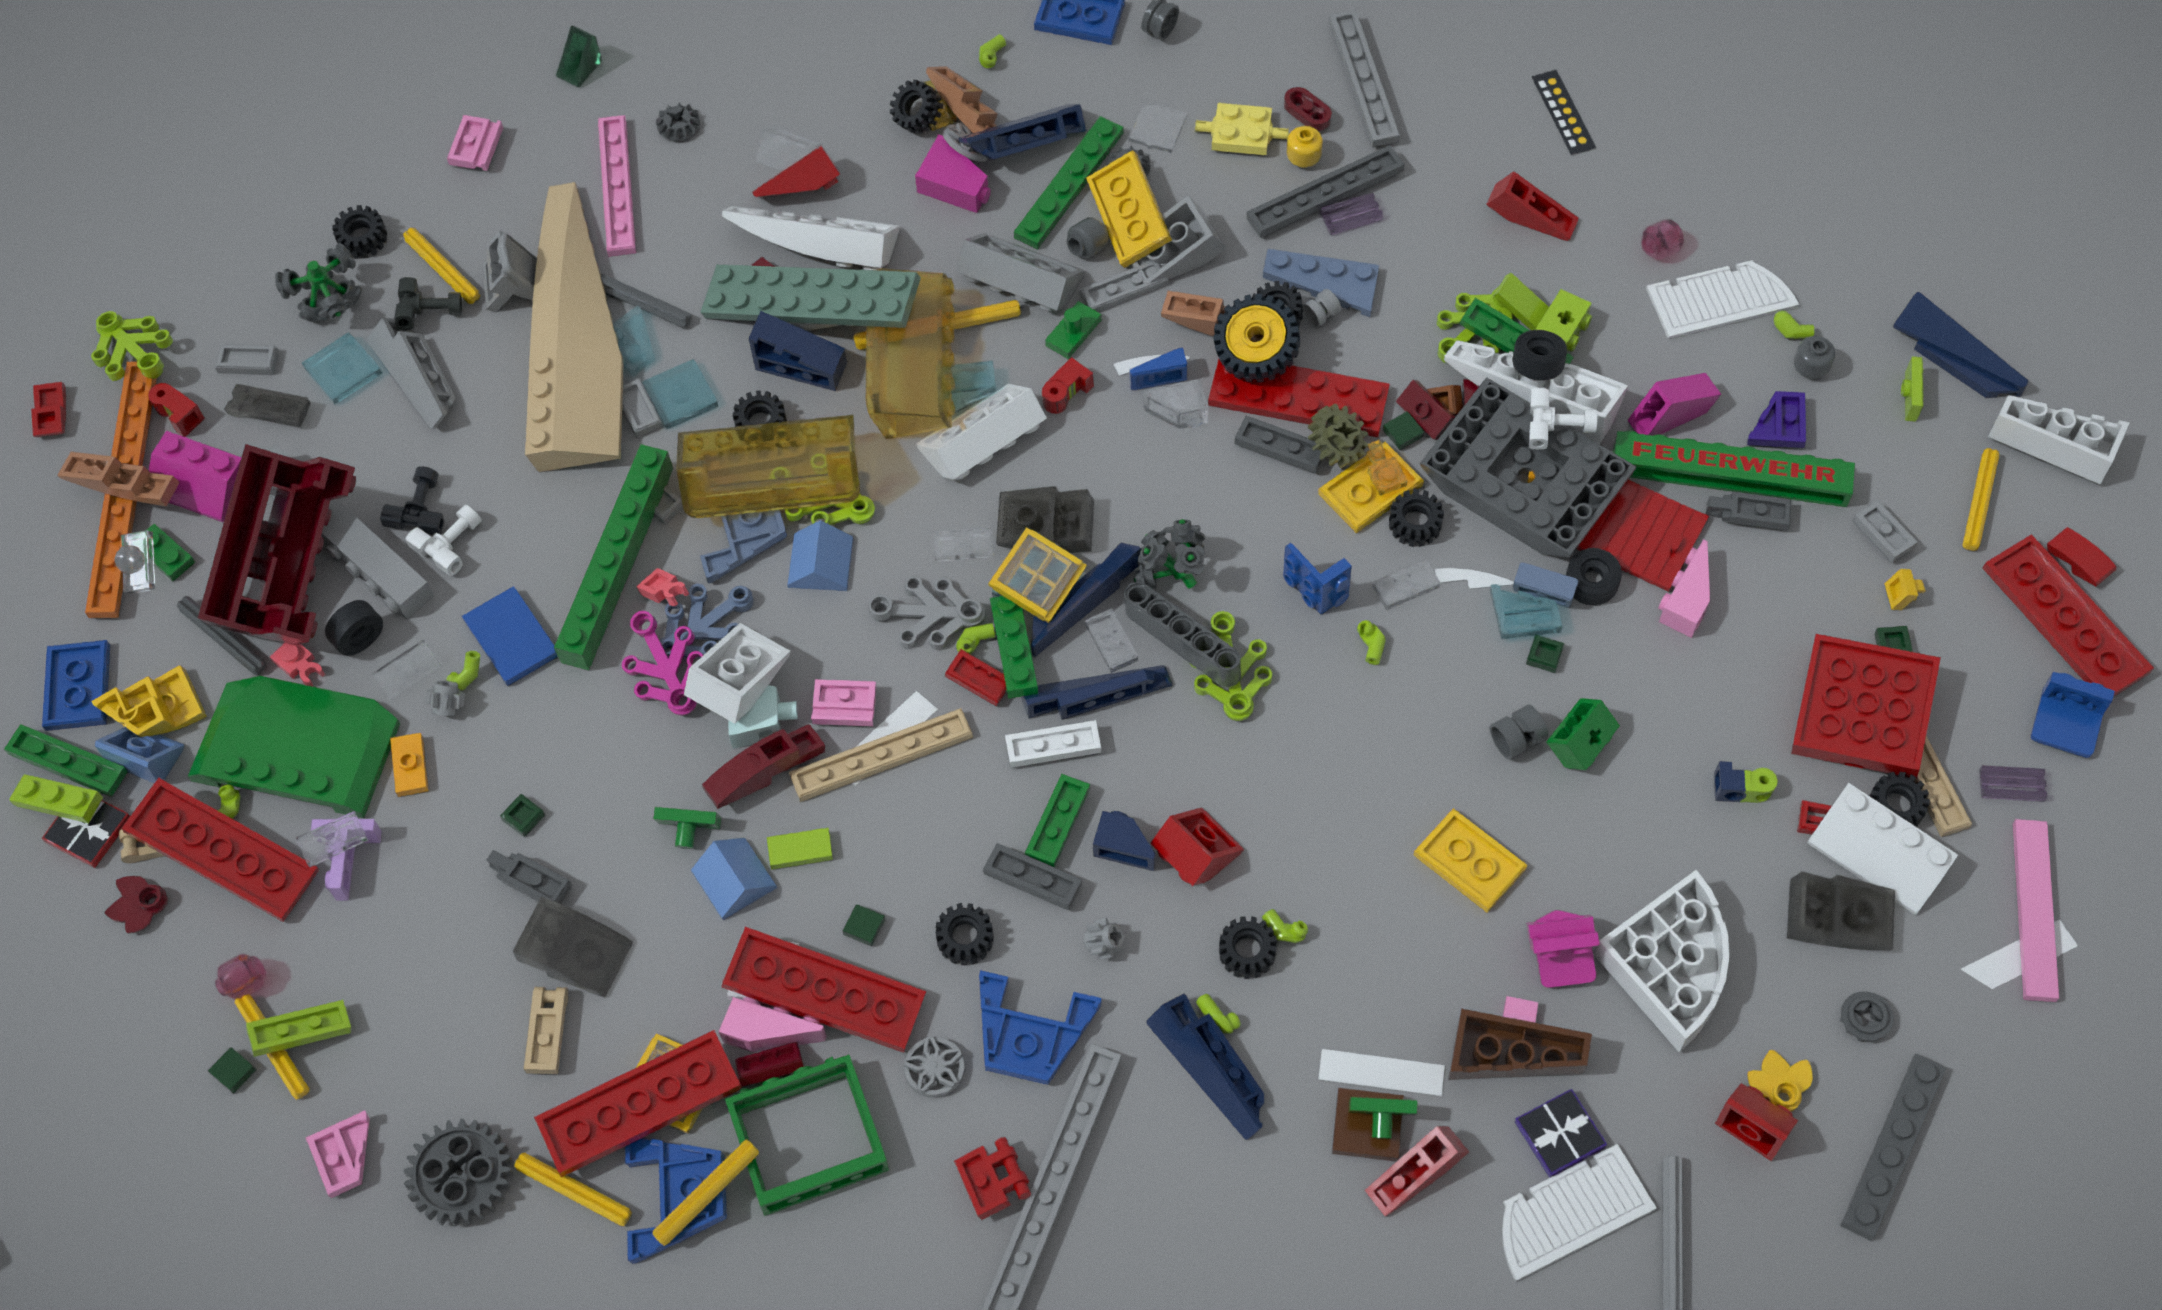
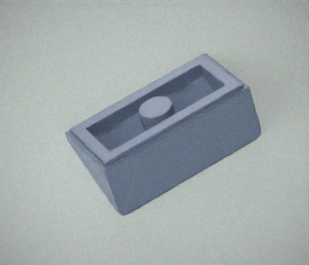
[1513,562,1578,608]

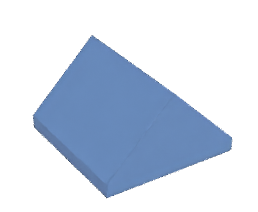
[788,520,853,591]
[95,727,184,783]
[691,838,777,920]

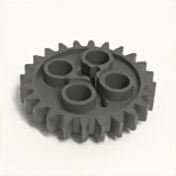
[404,1118,513,1227]

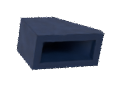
[1093,811,1155,871]

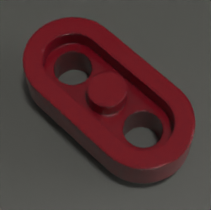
[1284,87,1332,131]

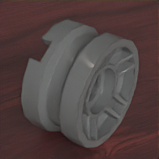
[1141,0,1179,40]

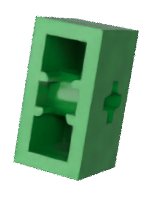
[1546,698,1620,770]

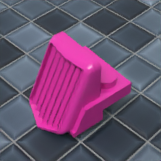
[1526,910,1599,988]

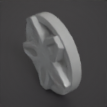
[943,123,988,162]
[904,1036,965,1097]

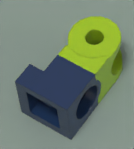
[1714,761,1778,803]

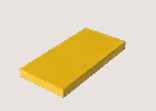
[1086,150,1172,268]

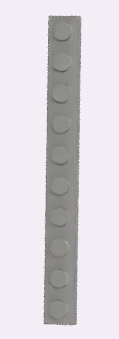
[981,1044,1122,1310]

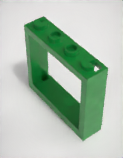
[725,1055,890,1216]

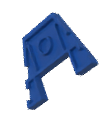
[979,970,1102,1085]
[625,1138,727,1264]

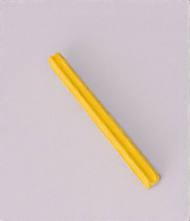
[854,300,1021,349]

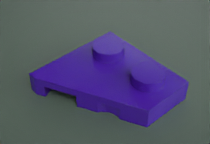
[1747,391,1806,448]

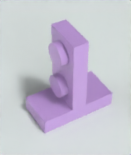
[311,819,382,901]

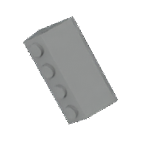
[955,233,1085,312]

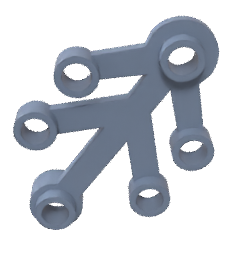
[660,584,754,658]

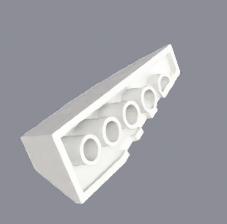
[722,206,899,271]
[1444,340,1628,444]

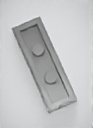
[1080,261,1169,312]

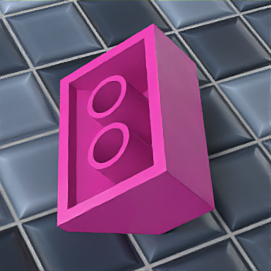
[149,431,242,522]

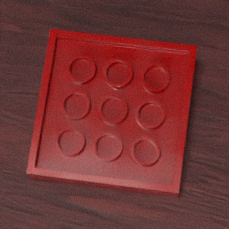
[1791,634,1941,779]

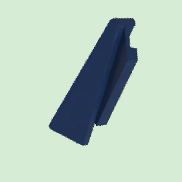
[958,104,1087,160]
[1893,292,2029,398]
[1031,542,1141,657]
[1021,665,1172,720]
[1146,993,1265,1140]

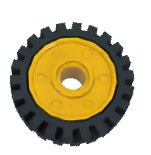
[1213,294,1301,383]

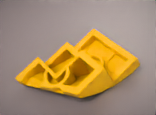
[91,665,207,737]

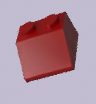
[1150,807,1244,886]
[1715,1083,1798,1162]

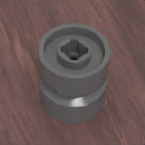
[1489,704,1548,759]

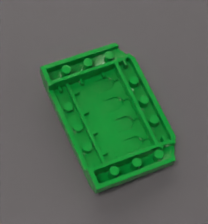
[188,676,400,818]

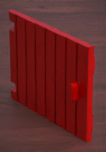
[1577,480,1709,592]

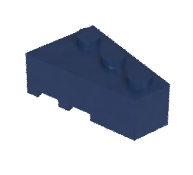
[748,311,847,391]

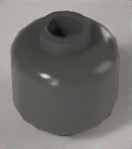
[1067,217,1108,259]
[1794,336,1835,379]

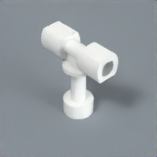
[1529,388,1597,450]
[405,505,482,576]

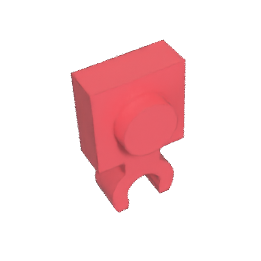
[636,568,689,606]
[270,643,325,686]

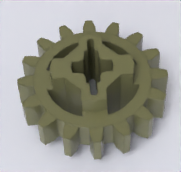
[1308,404,1368,468]

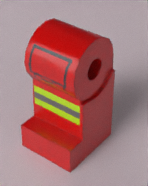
[1042,357,1094,414]
[148,383,205,437]

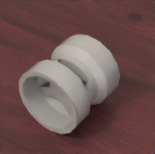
[1303,289,1342,328]

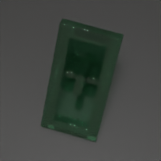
[556,25,602,87]

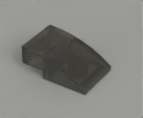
[996,486,1094,553]
[1787,871,1895,951]
[512,896,633,998]

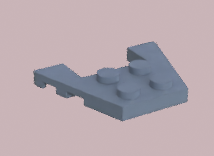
[679,482,787,584]

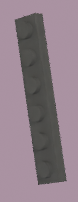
[1246,145,1405,238]
[1840,1053,1946,1241]

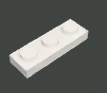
[1005,720,1101,768]

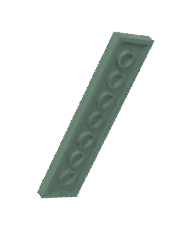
[700,264,921,328]

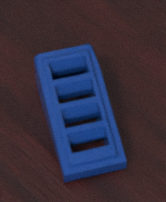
[1130,347,1187,390]

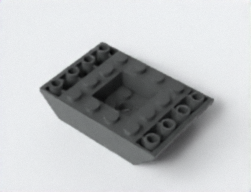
[1420,377,1636,557]

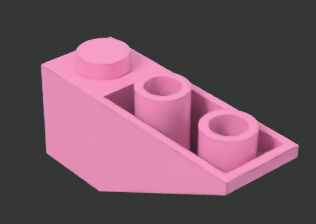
[1658,539,1710,638]
[719,997,827,1052]

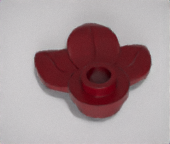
[104,876,168,934]

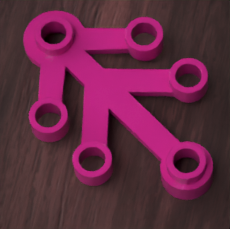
[622,611,703,716]

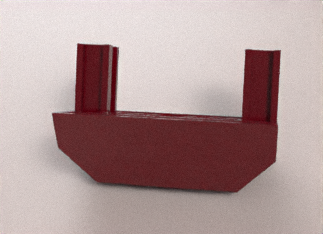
[198,444,356,644]

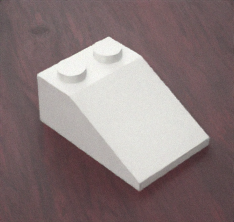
[684,623,791,724]

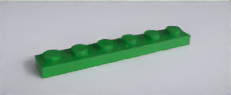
[1014,116,1124,250]

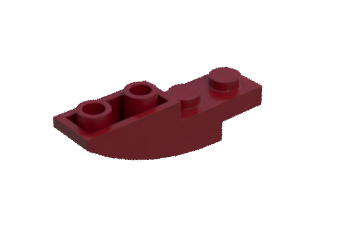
[702,724,825,809]

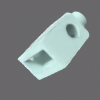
[728,685,798,749]

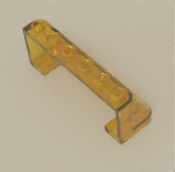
[866,268,955,439]
[676,415,860,518]

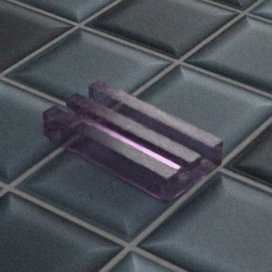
[1320,193,1383,235]
[1979,765,2048,802]

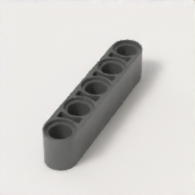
[1124,582,1241,687]

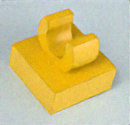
[1884,569,1926,610]

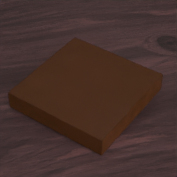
[1332,1088,1404,1162]

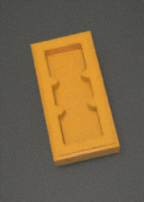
[390,733,429,797]

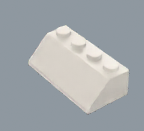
[916,384,1047,480]
[1807,783,1958,915]

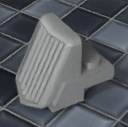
[483,230,537,312]

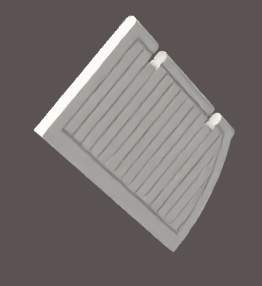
[1646,260,1799,339]
[1502,1144,1657,1282]

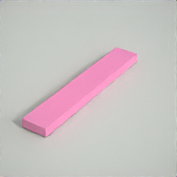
[598,115,636,257]
[2012,819,2059,1002]

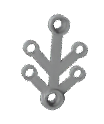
[868,576,985,650]

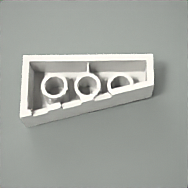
[1988,395,2130,484]

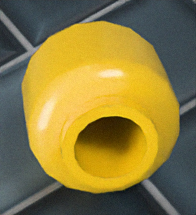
[1286,126,1323,167]

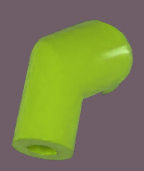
[979,34,1006,68]
[1774,311,1814,339]
[1357,620,1386,665]
[956,623,995,654]
[446,651,481,691]
[217,784,241,819]
[1262,909,1308,943]
[1196,994,1241,1034]

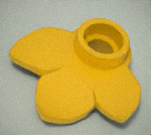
[1747,1050,1813,1112]

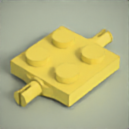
[1195,103,1289,155]

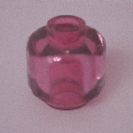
[1641,219,1684,260]
[215,953,266,1000]

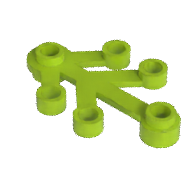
[1436,287,1513,364]
[91,311,173,381]
[769,455,875,525]
[1189,611,1272,721]

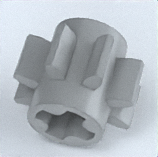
[425,680,465,716]
[1084,918,1124,959]

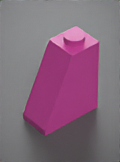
[915,134,991,213]
[1628,373,1721,436]

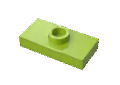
[1901,356,1924,422]

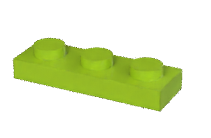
[9,774,103,824]
[246,1000,351,1057]

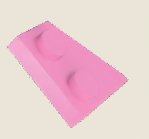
[306,1110,370,1198]

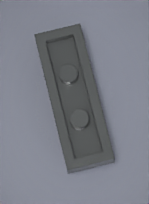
[1234,415,1322,474]
[983,843,1082,911]

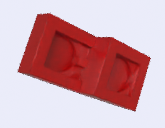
[31,381,66,437]
[2047,527,2116,586]

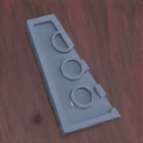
[1263,249,1379,317]

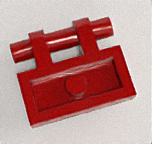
[954,1137,1031,1220]

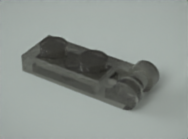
[224,384,311,427]

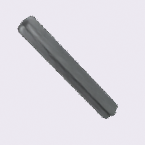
[600,273,692,328]
[177,596,267,675]

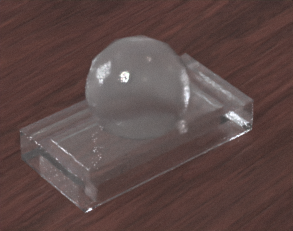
[114,530,155,594]

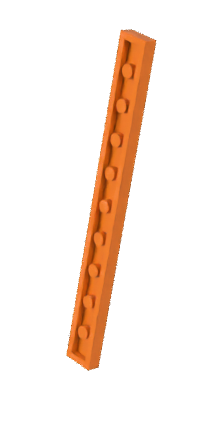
[85,362,157,618]

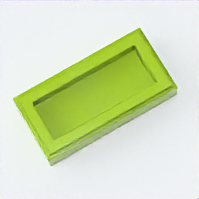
[1493,273,1549,330]
[767,827,833,870]

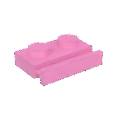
[447,115,503,171]
[811,679,877,726]

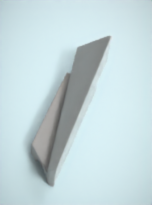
[367,318,456,429]

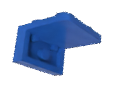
[1283,543,1352,615]
[2031,672,2115,758]

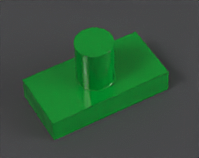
[1045,301,1102,360]
[653,807,722,849]
[1349,1097,1417,1139]

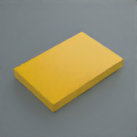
[1318,442,1424,533]
[1413,808,1528,913]

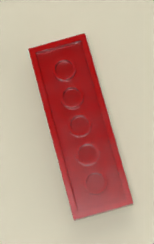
[1208,359,1390,438]
[1982,534,2154,697]
[121,778,319,922]
[722,926,926,1053]
[534,1030,742,1178]

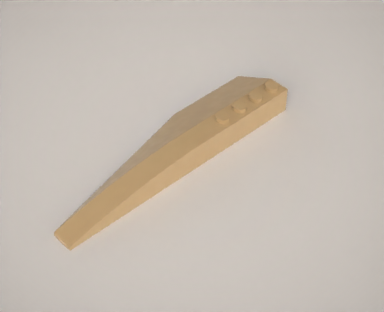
[525,182,624,472]

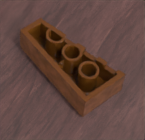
[1448,1008,1592,1080]

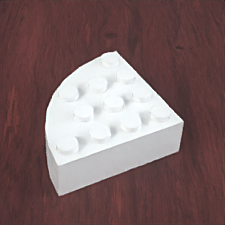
[1594,870,1729,1052]

